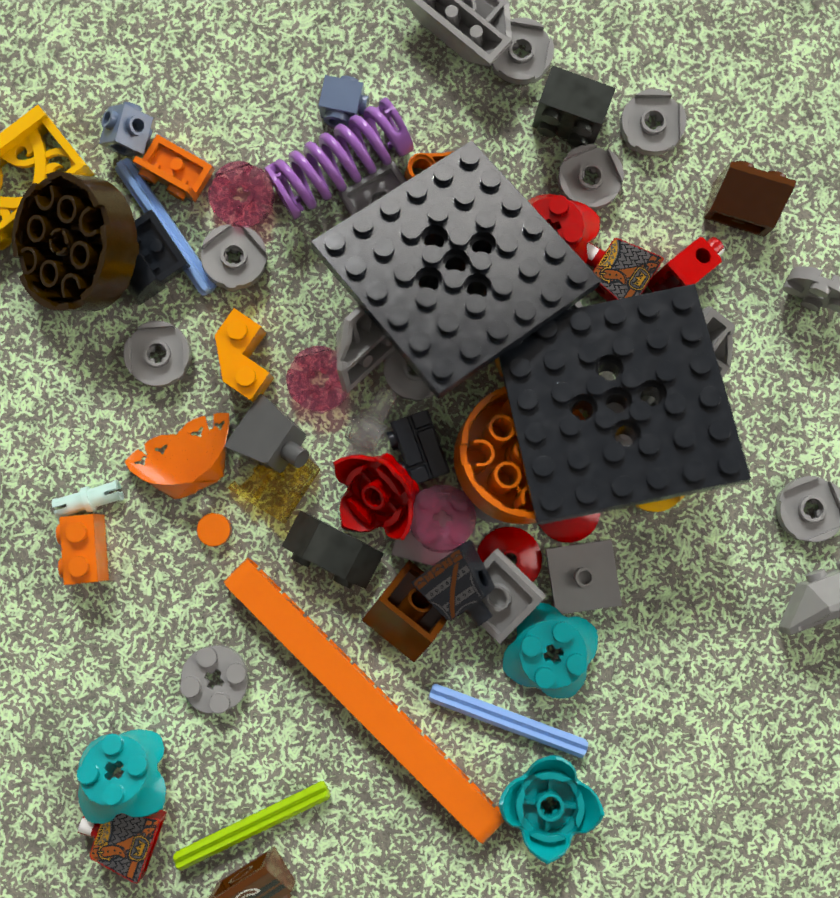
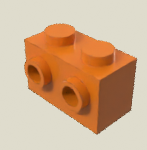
[56,514,109,585]

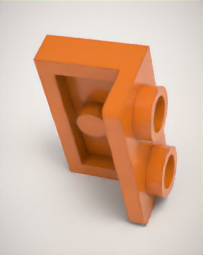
[132,134,215,202]

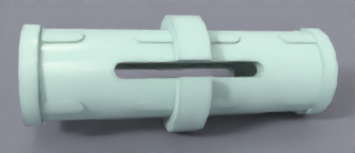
[52,480,124,519]

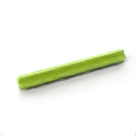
[173,781,331,871]

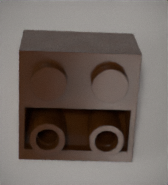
[703,161,796,237]

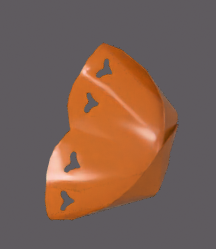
[125,413,230,499]

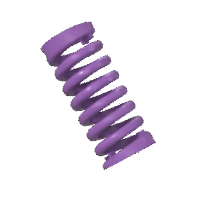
[264,97,414,220]

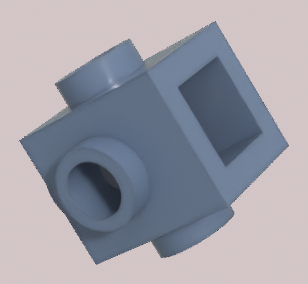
[99,102,153,157]

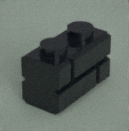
[386,409,450,485]

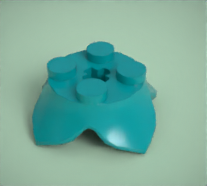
[502,603,598,699]
[77,729,166,824]
[498,755,605,864]

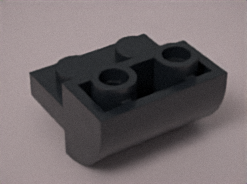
[127,209,190,305]

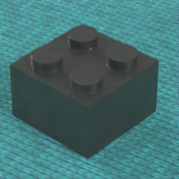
[532,65,616,147]

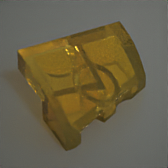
[228,459,321,524]

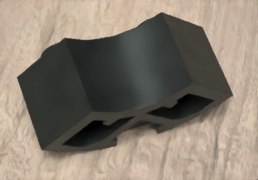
[282,510,384,589]

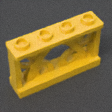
[0,105,95,251]

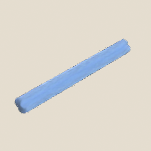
[115,158,217,296]
[428,684,588,758]

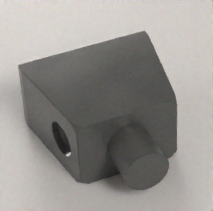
[224,393,309,473]

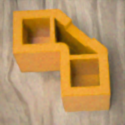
[215,308,274,403]

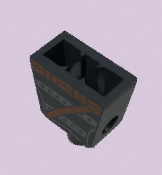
[411,539,495,628]

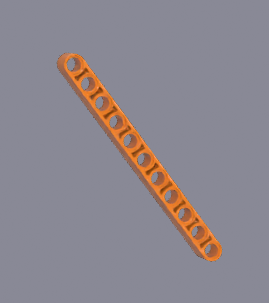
[224,557,504,844]

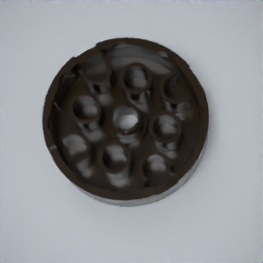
[12,172,139,312]

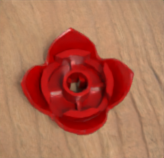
[528,194,600,264]
[333,453,419,541]

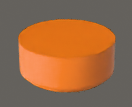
[197,513,232,546]

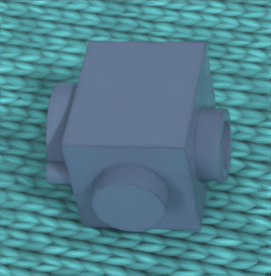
[318,75,369,128]

